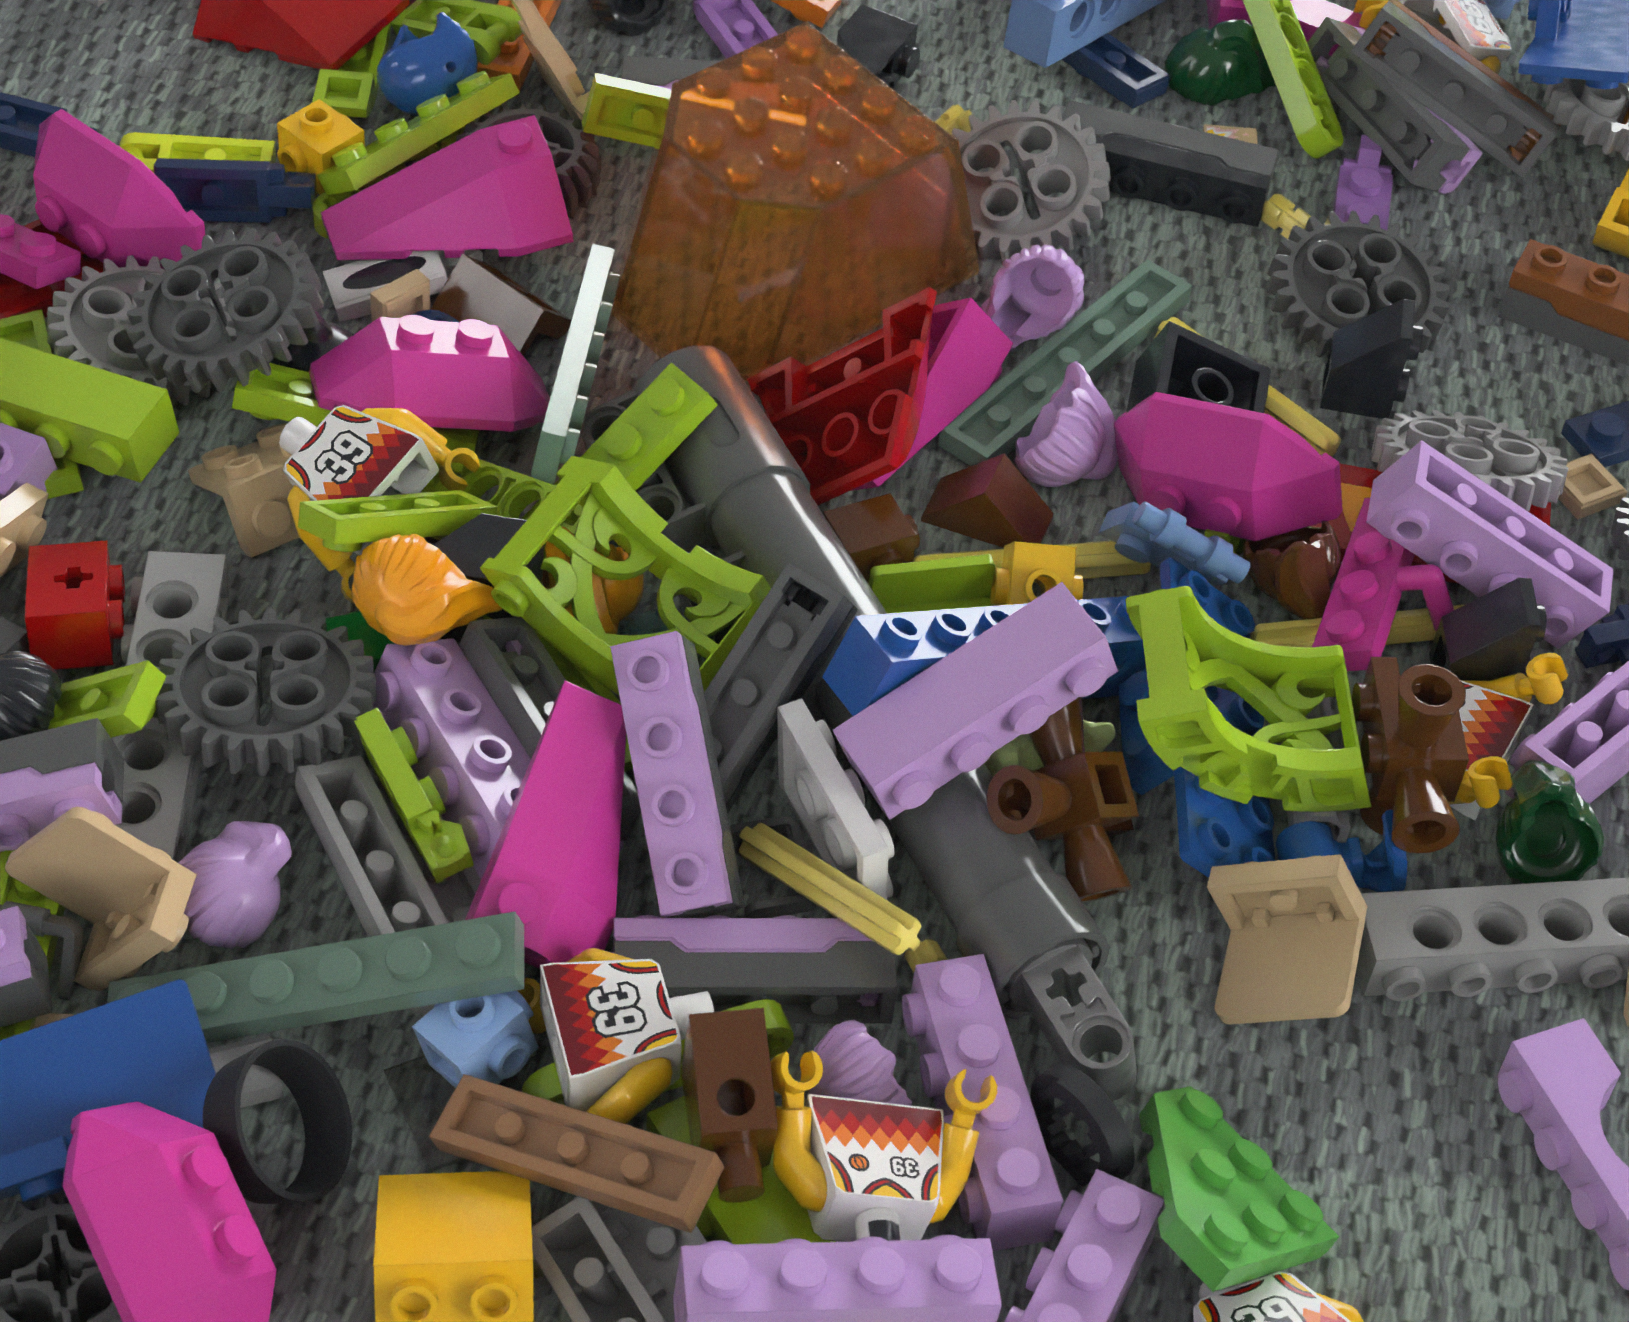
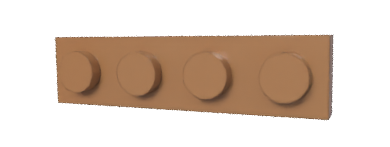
[429,1074,724,1233]

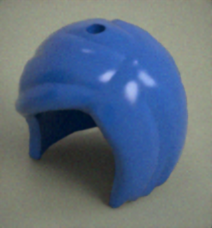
[377,12,478,117]

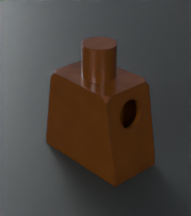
[681,1008,777,1203]

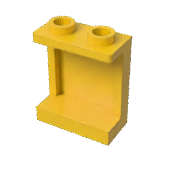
[373,1171,534,1322]

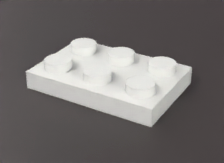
[777,698,894,900]

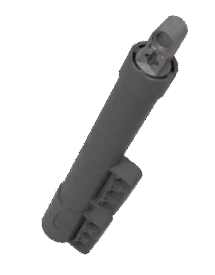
[580,346,1137,1101]

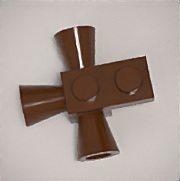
[1352,657,1469,853]
[987,697,1139,903]

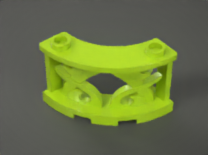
[480,456,771,695]
[1125,586,1371,812]

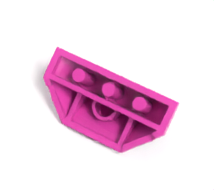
[33,109,206,269]
[309,315,550,432]
[1113,392,1343,541]
[62,1101,277,1322]

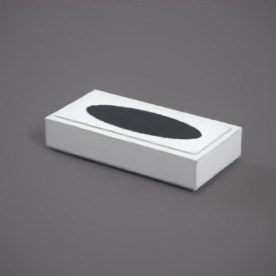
[323,250,448,321]

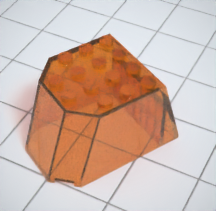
[612,22,979,386]

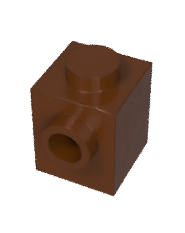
[823,493,920,585]

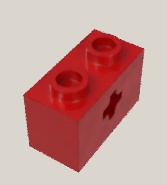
[25,540,126,670]

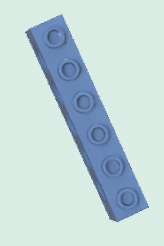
[1003,0,1165,68]

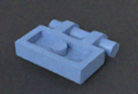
[1098,501,1250,587]

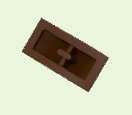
[921,453,1054,548]

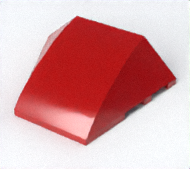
[192,0,410,70]
[747,287,937,506]

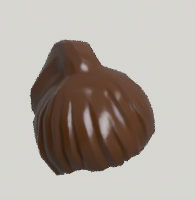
[1243,521,1341,620]

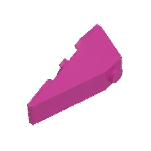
[465,681,626,969]

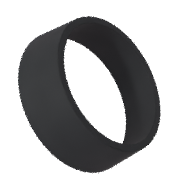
[203,1039,352,1204]

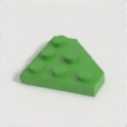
[1139,1086,1339,1292]

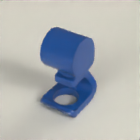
[1275,810,1408,892]

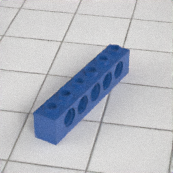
[822,596,1146,716]

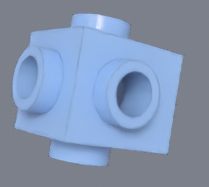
[412,990,539,1088]

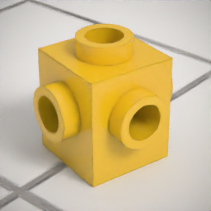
[277,99,365,195]
[990,541,1084,605]

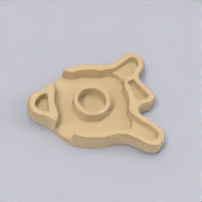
[511,0,599,137]

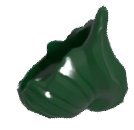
[1164,20,1277,106]
[1496,760,1604,884]

